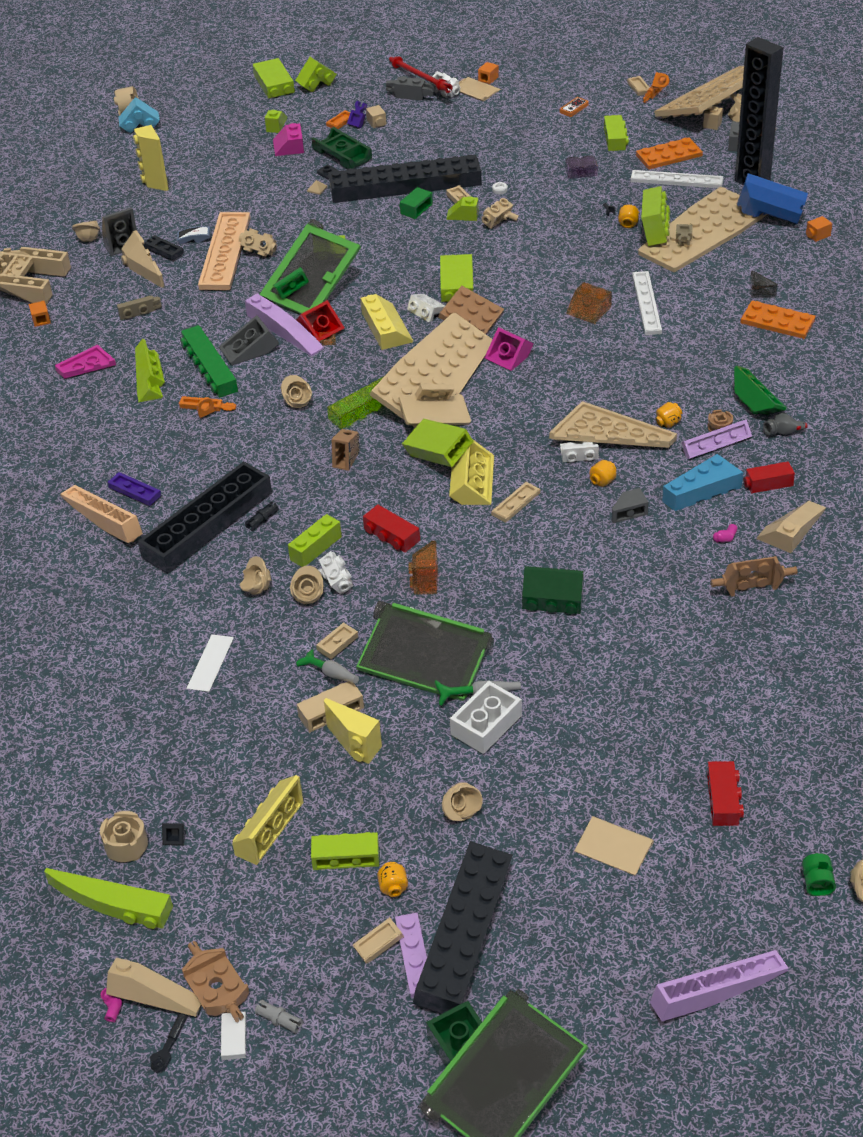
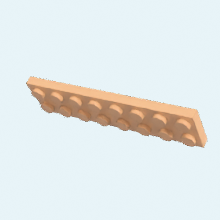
[198,212,251,290]

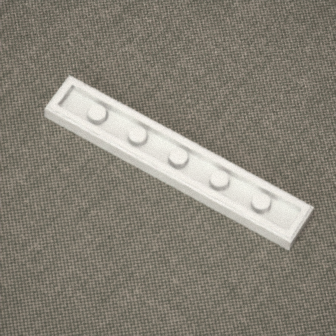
[631,170,723,188]
[632,271,662,335]

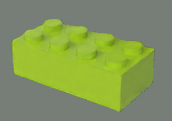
[641,186,671,246]

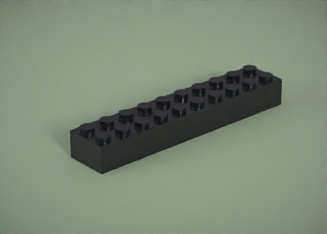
[735,37,784,185]
[328,154,482,203]

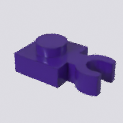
[347,101,367,128]

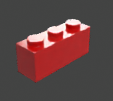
[363,504,420,553]
[707,761,744,826]

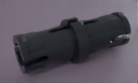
[245,501,279,531]

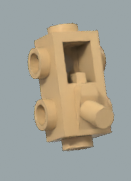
[482,198,519,229]
[239,228,277,257]

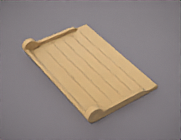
[459,77,501,101]
[574,816,654,876]

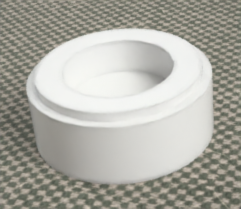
[492,182,507,194]

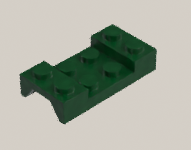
[311,127,372,169]

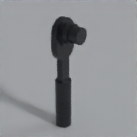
[150,1013,188,1073]

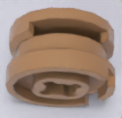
[707,410,733,432]

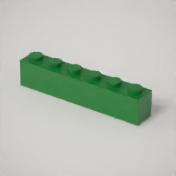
[180,325,238,398]

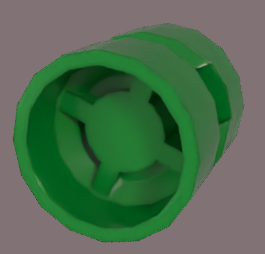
[802,853,836,896]

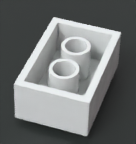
[450,681,522,754]

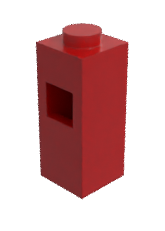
[743,461,795,494]

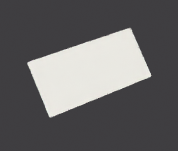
[187,635,233,692]

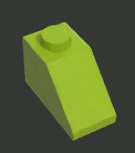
[265,110,287,133]
[446,196,479,221]

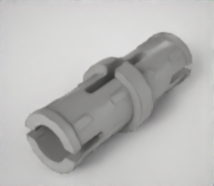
[255,1000,303,1034]

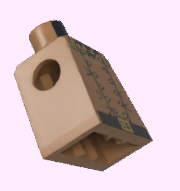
[332,429,360,471]

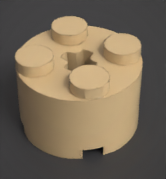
[114,86,139,116]
[100,811,148,862]

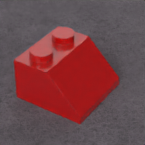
[296,300,345,342]

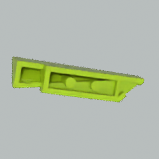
[135,339,165,402]

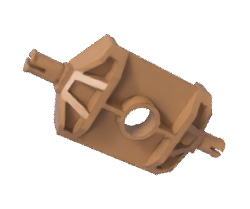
[710,556,798,597]
[182,941,249,1022]

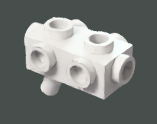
[428,71,461,98]
[318,551,353,594]

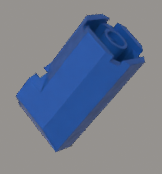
[737,173,808,224]

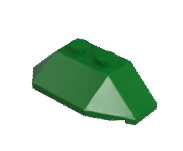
[734,366,787,415]

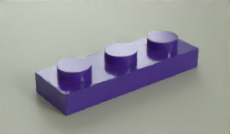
[107,472,161,506]

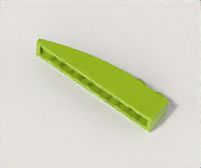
[44,868,173,929]

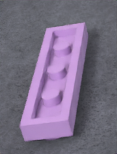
[681,419,752,459]
[395,913,427,998]

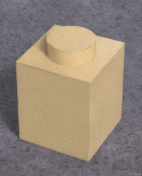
[366,105,386,128]
[703,106,723,130]

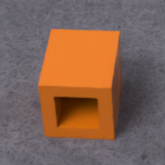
[478,62,499,84]
[806,216,832,242]
[29,301,51,327]

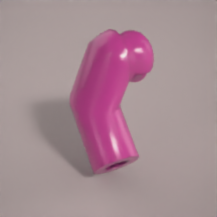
[713,524,738,543]
[100,988,122,1022]

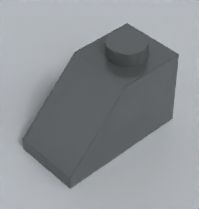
[612,488,648,523]

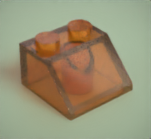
[566,282,612,324]
[408,541,438,595]

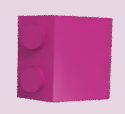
[273,123,304,156]
[484,327,534,371]

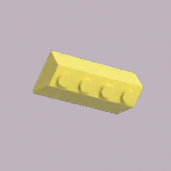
[133,125,169,191]
[361,294,413,350]
[449,440,494,505]
[232,775,304,865]

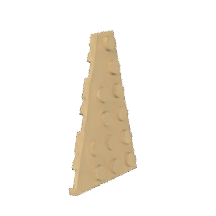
[549,401,677,448]

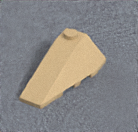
[121,230,164,288]
[757,501,826,553]
[106,958,202,1017]

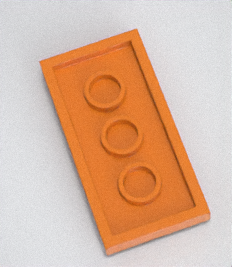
[636,137,703,170]
[740,300,816,339]

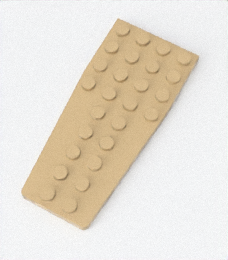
[654,65,744,118]
[638,187,767,272]
[370,313,492,428]

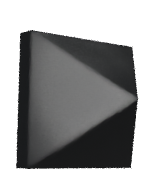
[162,823,184,846]

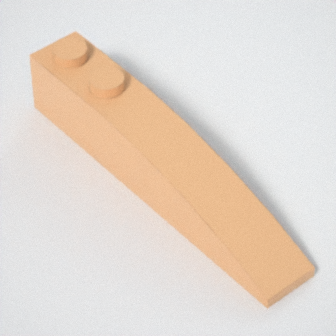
[61,485,143,543]

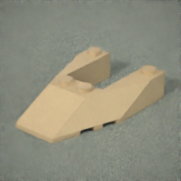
[0,247,71,304]

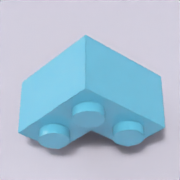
[118,97,160,133]

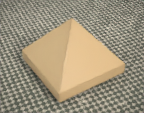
[307,180,327,195]

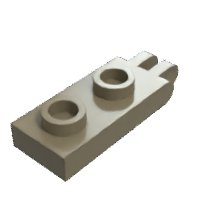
[117,296,162,320]

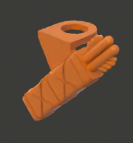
[643,72,670,103]
[179,396,237,418]

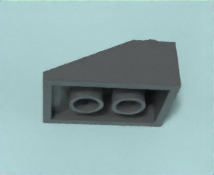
[102,207,137,257]
[219,315,279,365]

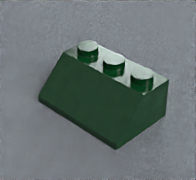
[522,566,584,614]

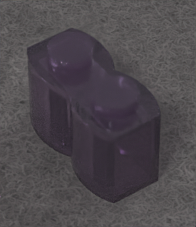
[565,155,598,179]

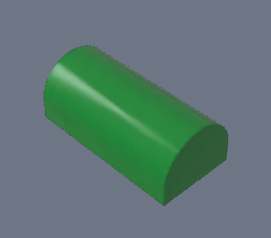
[273,267,309,299]

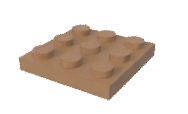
[438,286,504,334]

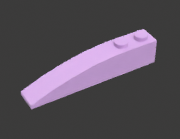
[245,294,324,356]
[650,950,789,1021]

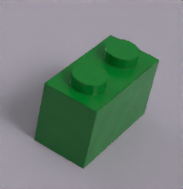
[399,187,433,219]

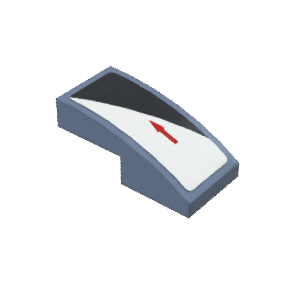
[177,226,211,244]

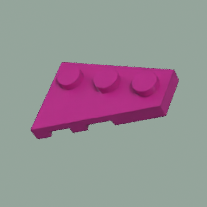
[55,345,116,378]

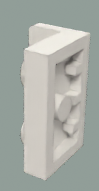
[407,294,445,322]
[560,442,599,462]

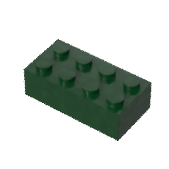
[426,1001,518,1114]

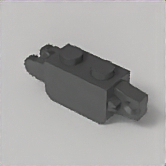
[386,76,436,101]

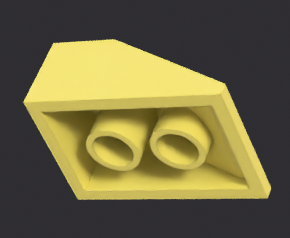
[324,698,382,764]

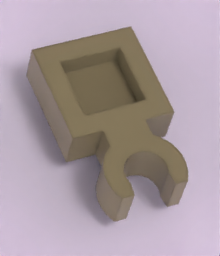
[676,224,693,245]

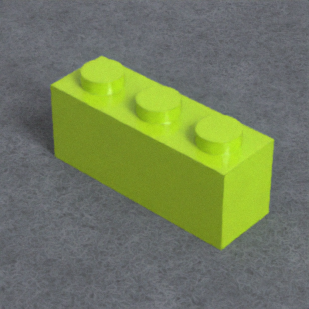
[604,115,629,151]
[288,514,342,567]
[311,832,379,870]

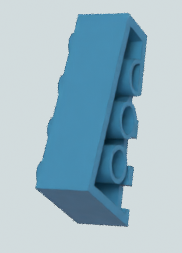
[662,454,743,511]

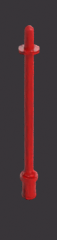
[389,56,453,93]

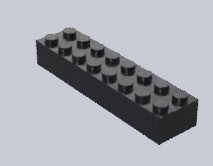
[138,461,272,573]
[412,841,513,1014]

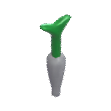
[296,649,359,684]
[435,680,521,706]

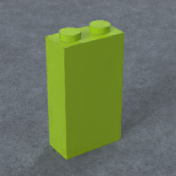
[252,58,295,99]
[440,254,473,302]
[402,418,474,467]

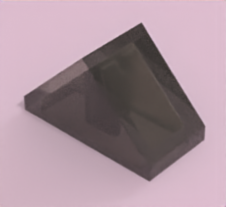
[750,270,778,298]

